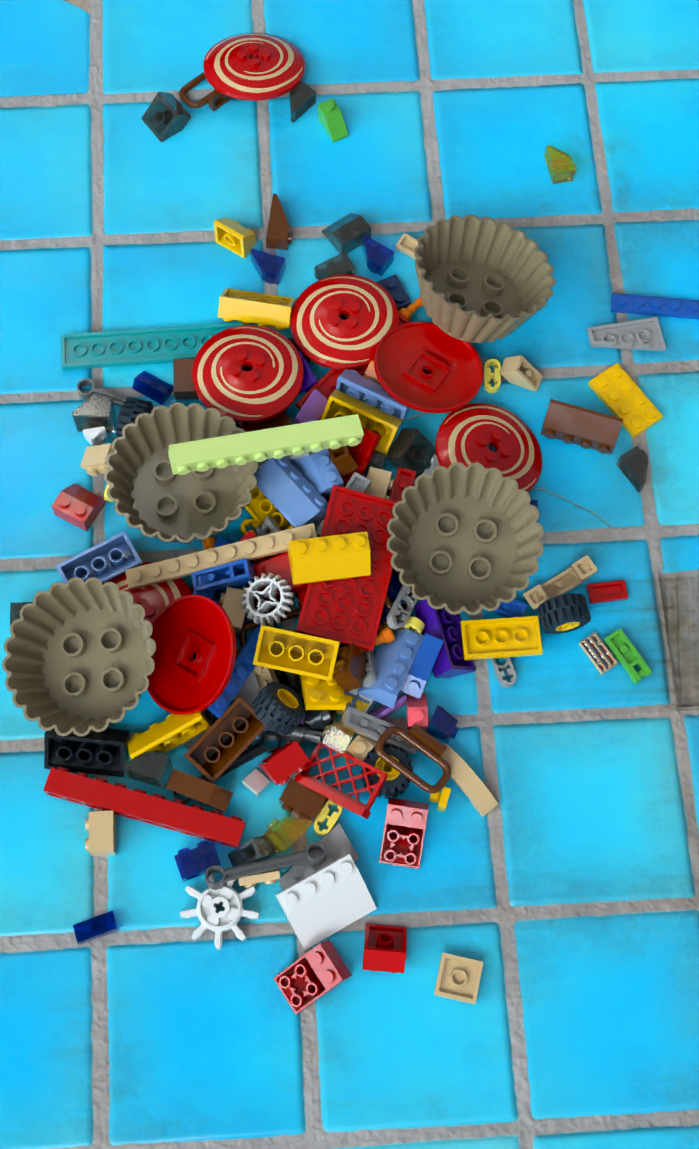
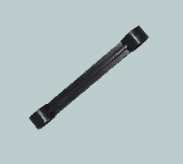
[173,731,281,804]

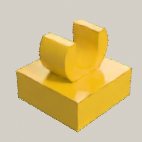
[429,787,451,812]

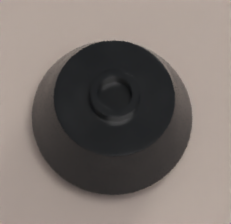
[304,710,339,733]

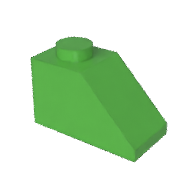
[318,98,348,143]

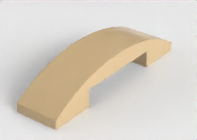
[523,555,598,611]
[438,744,498,817]

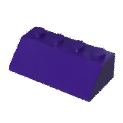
[414,599,476,678]

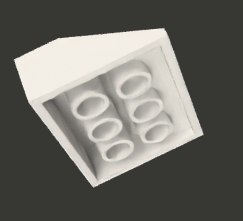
[275,854,377,950]

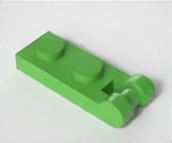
[604,628,652,684]

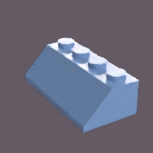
[336,369,410,425]
[289,419,344,499]
[254,456,328,528]
[56,531,142,584]
[357,629,424,709]

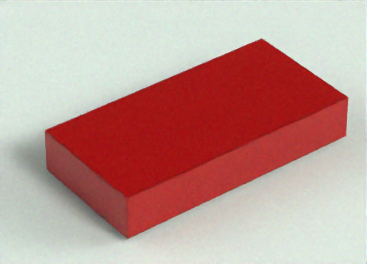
[586,580,628,604]

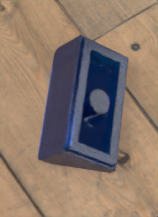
[132,371,174,405]
[73,910,119,945]

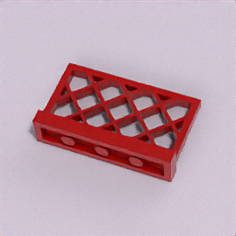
[294,742,388,820]

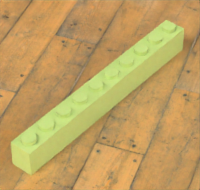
[168,414,364,475]

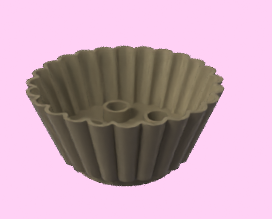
[414,215,556,343]
[104,402,258,543]
[386,462,544,615]
[2,577,156,736]

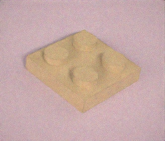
[434,952,483,1005]

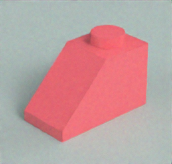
[406,693,428,732]

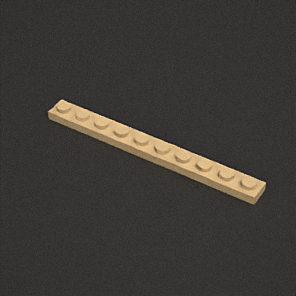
[125,523,317,590]

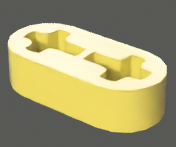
[484,359,501,394]
[395,616,425,634]
[314,800,342,836]

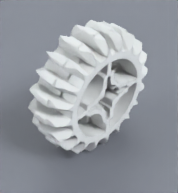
[241,573,294,626]

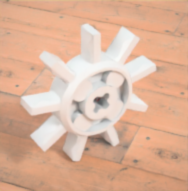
[180,874,259,950]

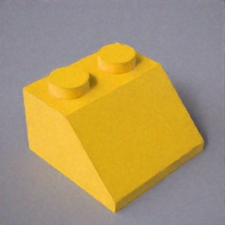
[213,217,257,259]

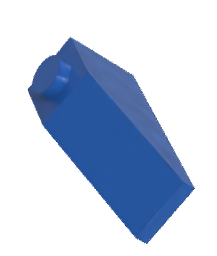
[191,558,255,592]
[402,632,444,699]

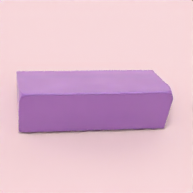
[295,389,328,424]
[368,693,407,720]

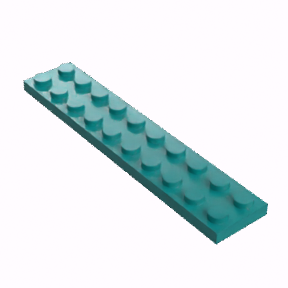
[61,322,242,370]

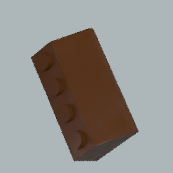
[540,399,623,454]
[184,696,266,783]

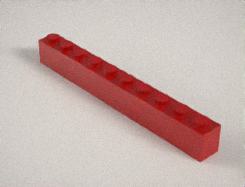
[43,767,246,849]

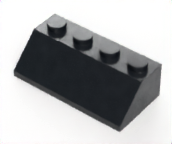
[44,728,129,777]

